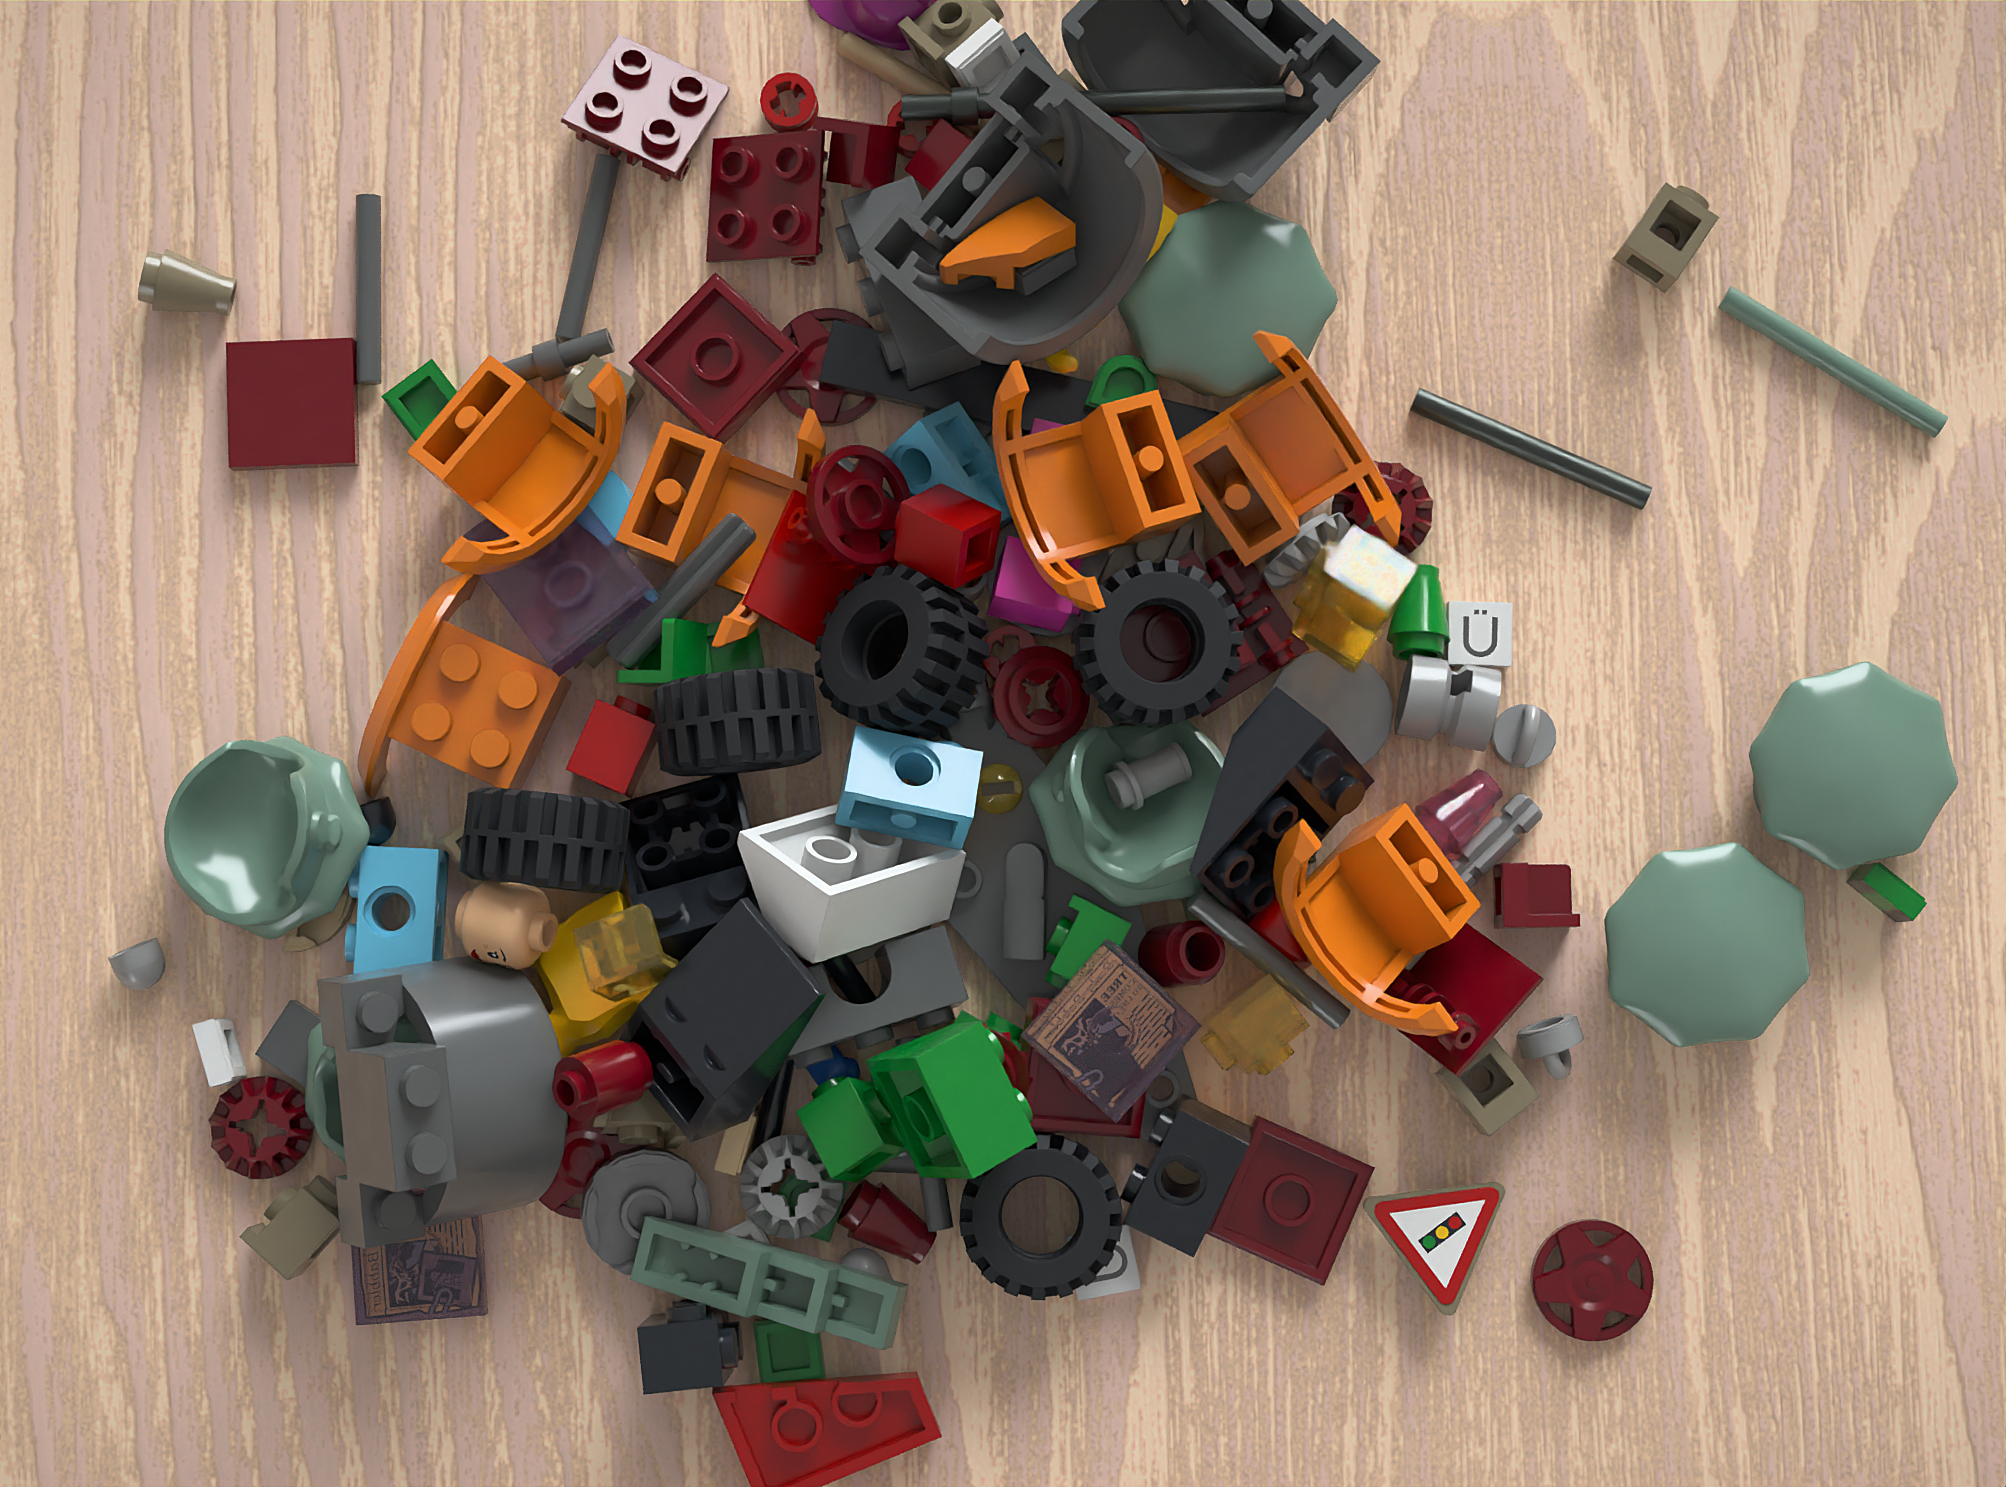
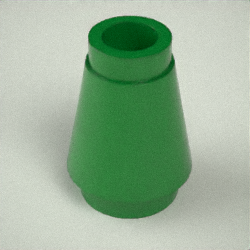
[1387,564,1451,661]

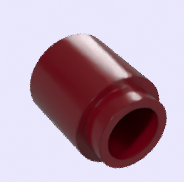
[1138,920,1226,989]
[552,1040,653,1121]

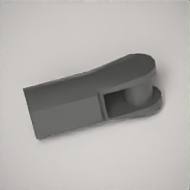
[1003,843,1048,960]

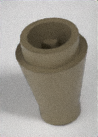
[138,249,237,316]

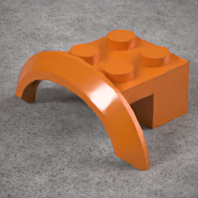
[1177,330,1402,567]
[407,355,627,575]
[992,360,1201,612]
[615,408,826,648]
[357,573,572,799]
[1273,803,1481,1036]

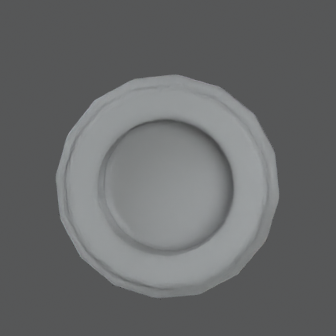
[1490,704,1556,768]
[1516,1014,1584,1080]

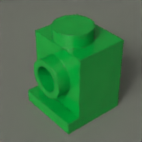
[1044,893,1132,991]

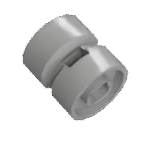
[1394,653,1502,752]

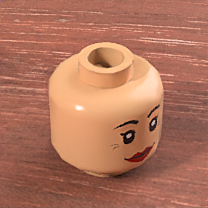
[454,880,558,970]

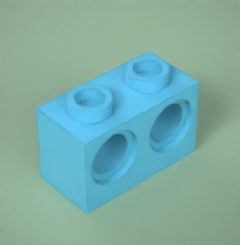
[883,401,1013,532]

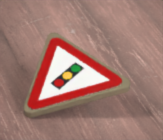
[1363,1182,1505,1316]

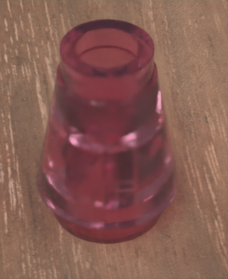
[1414,769,1503,857]

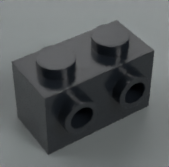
[637,1299,744,1395]

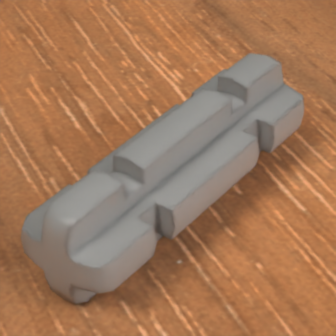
[1449,793,1543,889]

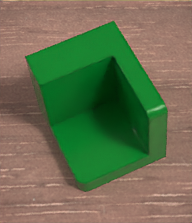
[616,618,708,687]

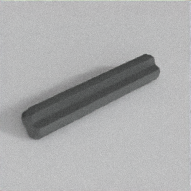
[606,513,756,670]

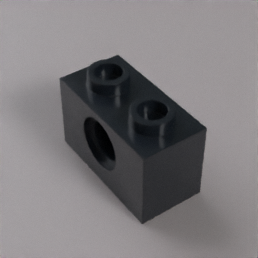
[1120,1094,1253,1258]

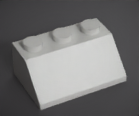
[737,804,966,964]

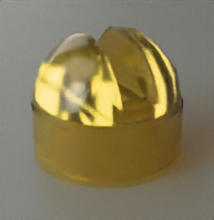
[976,763,1024,815]

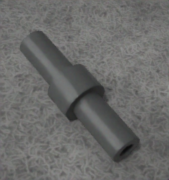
[502,328,615,382]

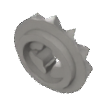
[1261,512,1351,589]
[739,1134,843,1239]

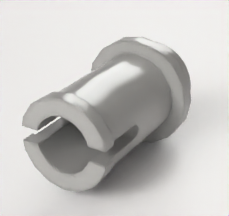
[1105,742,1192,810]

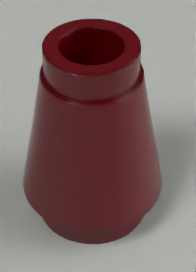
[837,1179,937,1265]

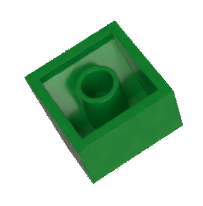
[865,1021,1038,1179]

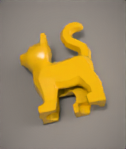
[520,891,656,1058]

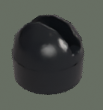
[359,796,396,846]

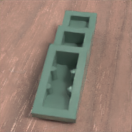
[630,1216,908,1350]

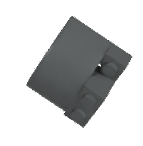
[1061,0,1381,203]
[858,50,1163,365]
[317,955,568,1249]

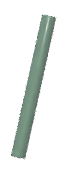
[1718,286,1948,438]

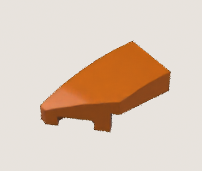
[939,196,1076,289]

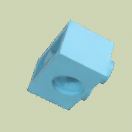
[834,725,983,850]
[345,846,449,974]

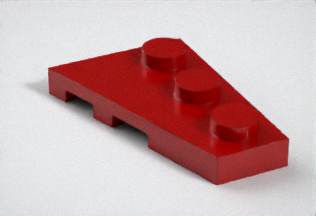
[712,1371,942,1487]

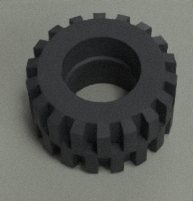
[1071,559,1243,728]
[814,565,990,739]
[652,668,822,777]
[459,788,630,894]
[959,1132,1123,1300]

